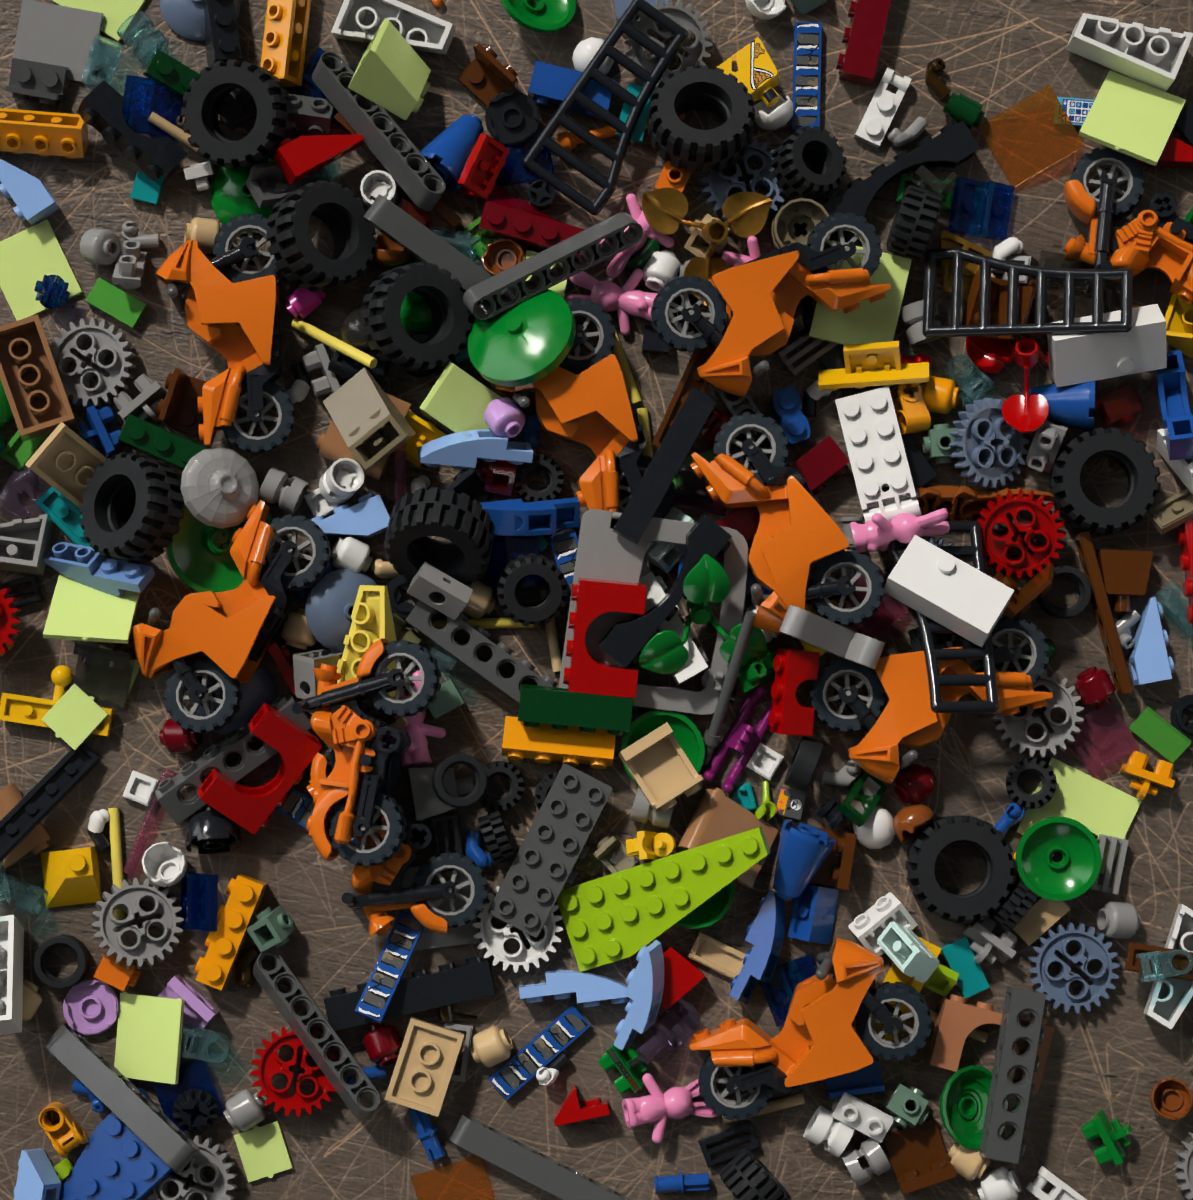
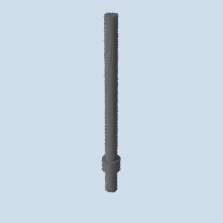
[703,611,756,765]

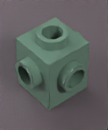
[922,424,957,464]
[247,905,296,952]
[883,1084,930,1129]

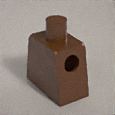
[1095,549,1153,613]

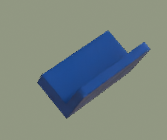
[788,884,839,944]
[825,1059,885,1099]

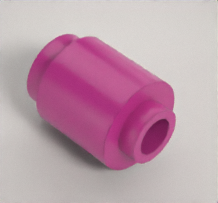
[284,287,326,320]

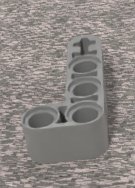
[779,604,885,670]

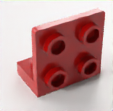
[455,133,510,199]

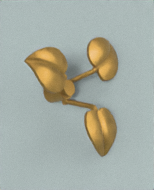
[642,188,773,306]

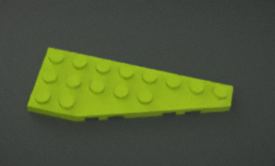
[557,826,770,972]

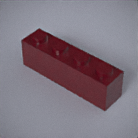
[478,184,586,257]

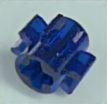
[34,275,70,309]

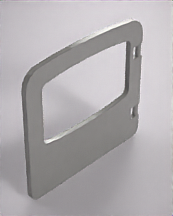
[559,509,748,715]

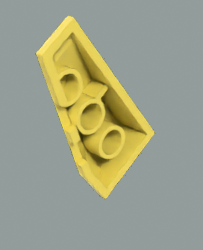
[336,585,397,697]

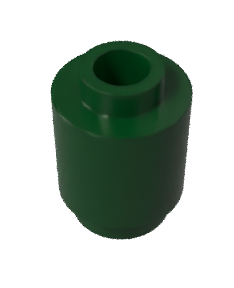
[943,92,985,130]

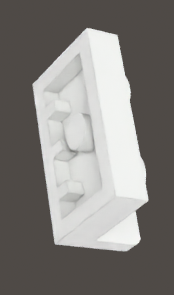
[848,892,918,956]
[831,1092,894,1143]

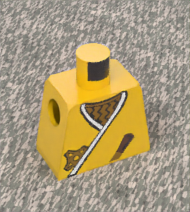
[717,37,780,108]

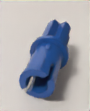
[409,1108,446,1161]
[654,1172,710,1195]

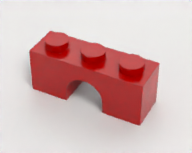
[768,648,820,736]

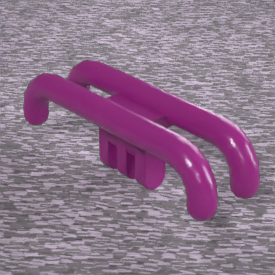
[703,685,773,793]

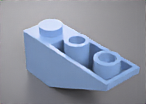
[0,159,60,226]
[311,493,390,538]
[1128,597,1174,686]

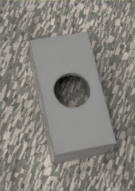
[407,562,473,620]

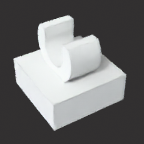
[183,161,214,191]

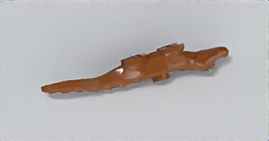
[882,485,1054,521]

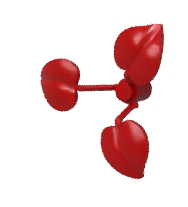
[966,336,1049,433]

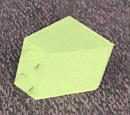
[348,18,431,121]
[419,362,501,434]

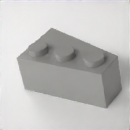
[0,514,54,576]

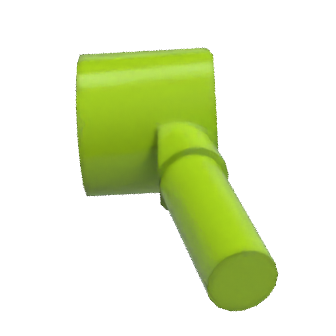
[755,781,777,821]
[53,1158,73,1181]

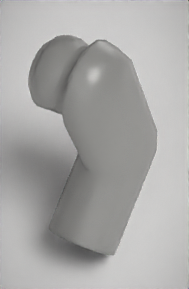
[888,117,928,147]
[122,221,160,249]

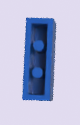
[528,61,616,120]

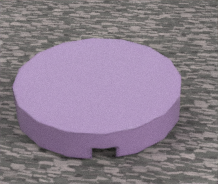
[63,979,119,1036]

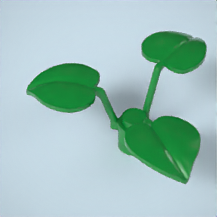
[638,554,768,674]

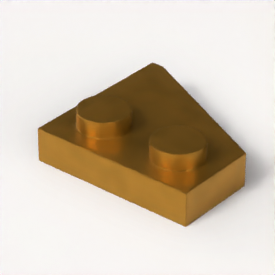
[940,230,991,302]

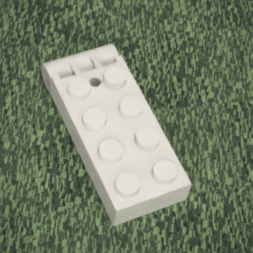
[835,386,922,523]

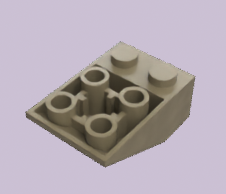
[323,367,416,470]

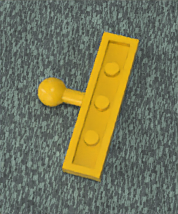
[0,665,114,737]

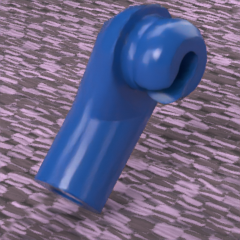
[347,1065,386,1085]

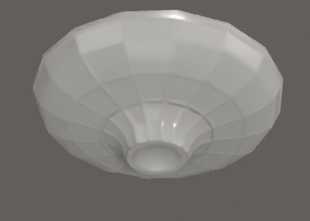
[180,447,260,529]

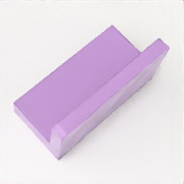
[157,974,219,1036]

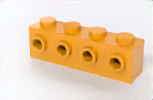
[260,0,311,88]
[0,108,89,159]
[502,716,616,769]
[194,874,267,991]

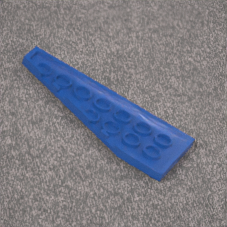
[59,1088,174,1200]

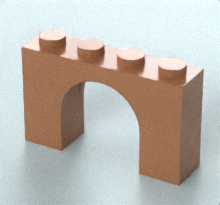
[925,994,1055,1094]

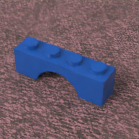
[1153,350,1193,461]

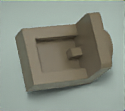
[593,836,641,873]

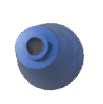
[420,114,484,192]
[1022,381,1095,431]
[773,819,836,901]

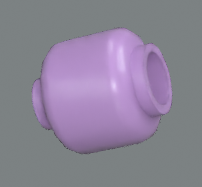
[484,398,525,438]

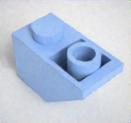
[14,1148,61,1200]

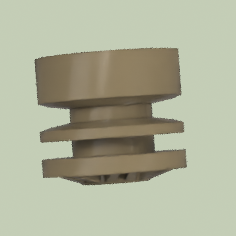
[770,198,830,250]

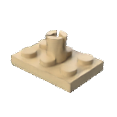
[25,422,107,508]
[384,1017,465,1117]

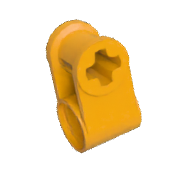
[890,383,931,435]
[39,1102,89,1158]

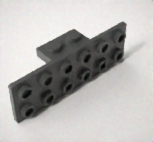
[488,764,613,938]

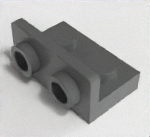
[5,58,69,105]

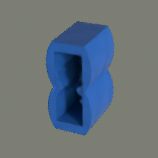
[770,386,810,448]

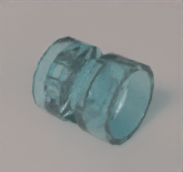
[117,11,169,64]

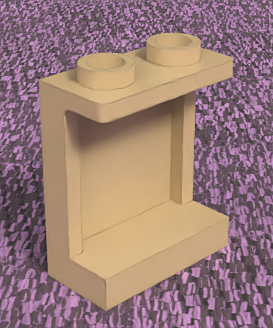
[619,722,704,812]

